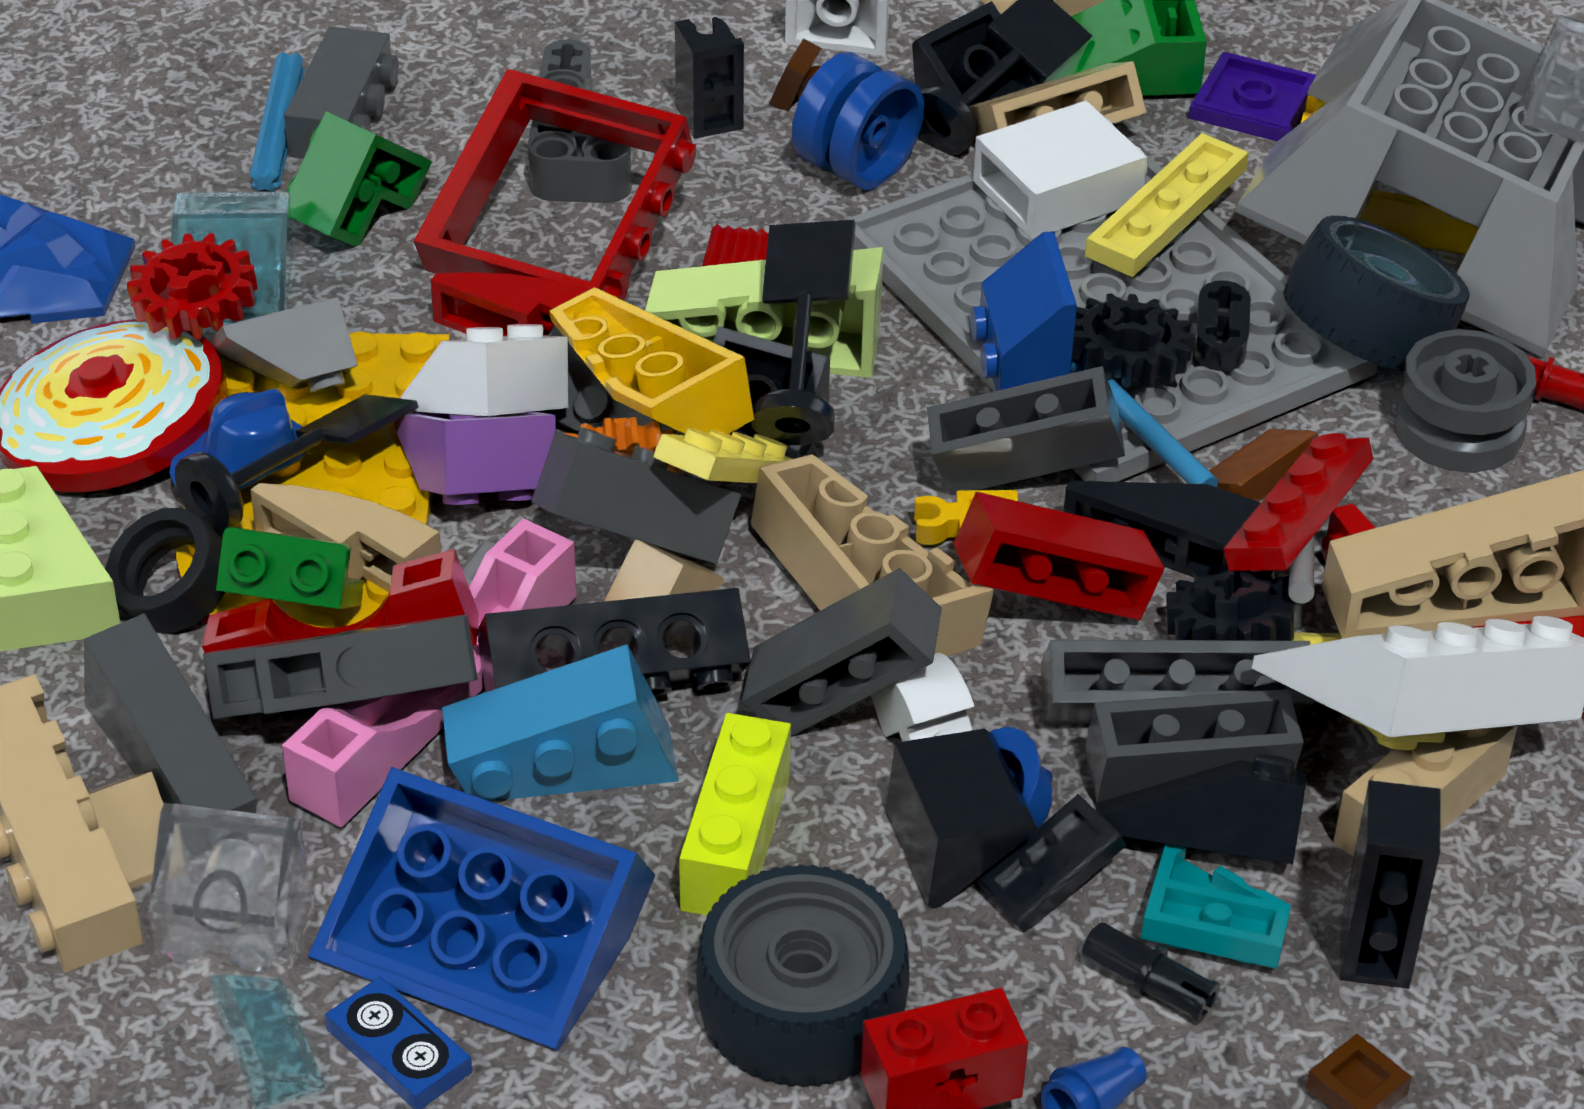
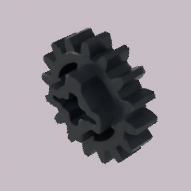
[1072,293,1195,388]
[1166,565,1303,641]

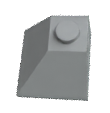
[209,297,358,393]

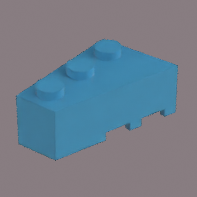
[442,644,679,801]

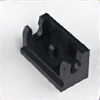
[675,17,744,139]

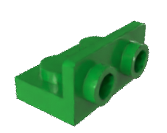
[216,527,364,609]

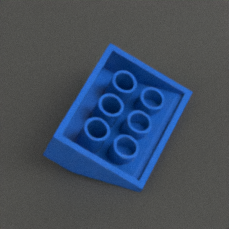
[308,767,655,1051]

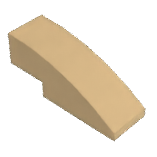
[250,483,441,592]

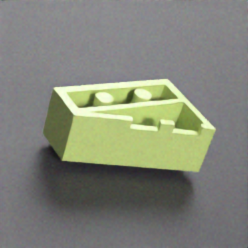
[0,466,120,651]

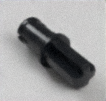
[1082,923,1220,1024]

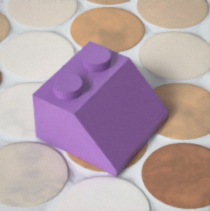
[394,412,556,505]

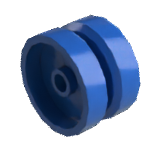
[792,52,924,191]

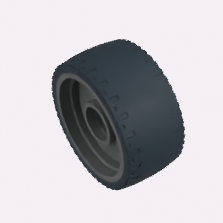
[696,865,910,1087]

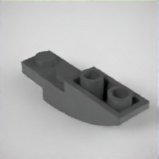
[203,614,478,719]

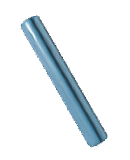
[250,52,305,192]

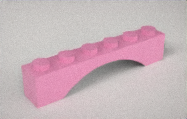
[282,518,577,828]

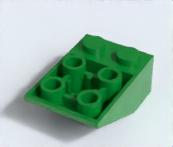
[1042,0,1207,96]

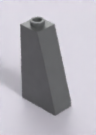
[84,613,257,857]

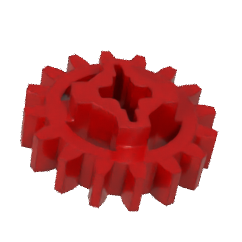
[126,233,258,340]

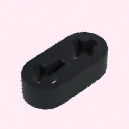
[1194,280,1251,371]

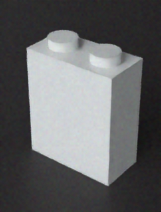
[973,100,1148,239]

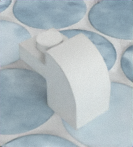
[871,652,975,742]

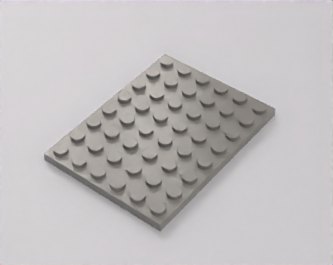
[844,136,1378,482]

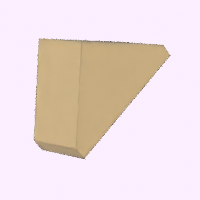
[604,539,724,601]
[88,772,185,889]

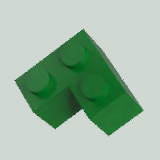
[279,111,432,247]

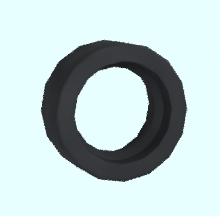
[105,508,226,632]

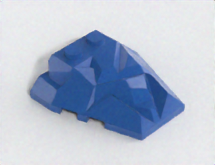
[0,194,135,324]

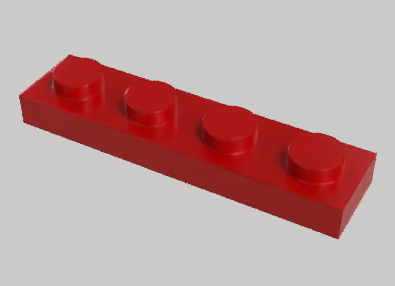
[1223,433,1374,571]

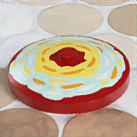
[0,319,228,492]

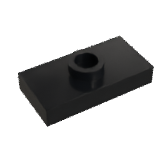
[977,794,1126,933]

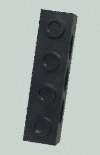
[477,588,751,697]

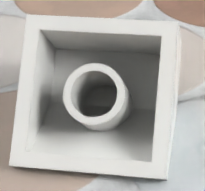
[400,324,569,416]

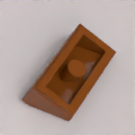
[1209,429,1318,502]

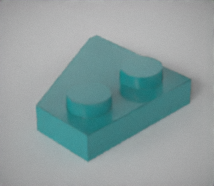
[1141,843,1291,969]

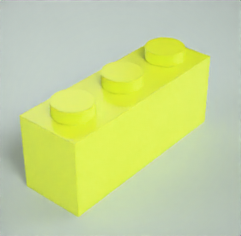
[679,713,791,915]

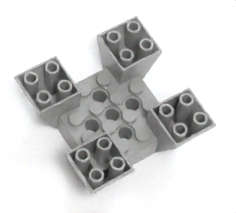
[1234,0,1584,357]

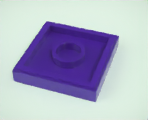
[1188,52,1317,141]

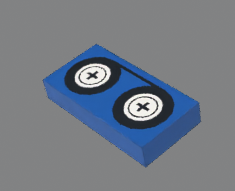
[324,976,473,1109]

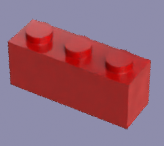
[953,492,1165,621]

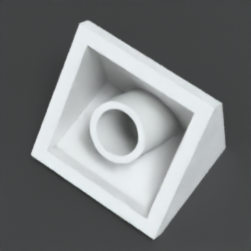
[785,0,889,56]

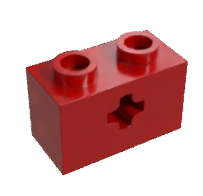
[861,987,1028,1109]

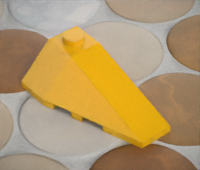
[549,287,754,435]

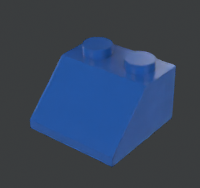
[970,232,1077,391]

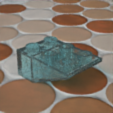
[171,192,293,322]

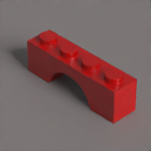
[202,549,479,653]

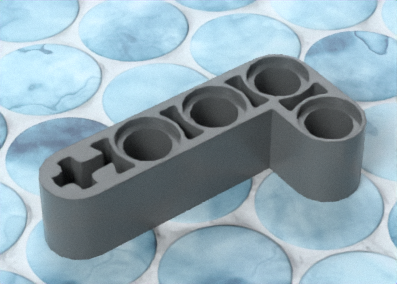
[528,39,632,203]

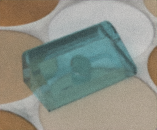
[210,974,325,1109]

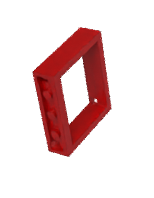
[414,68,696,301]

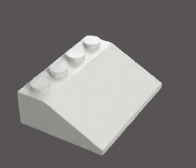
[1252,616,1584,737]

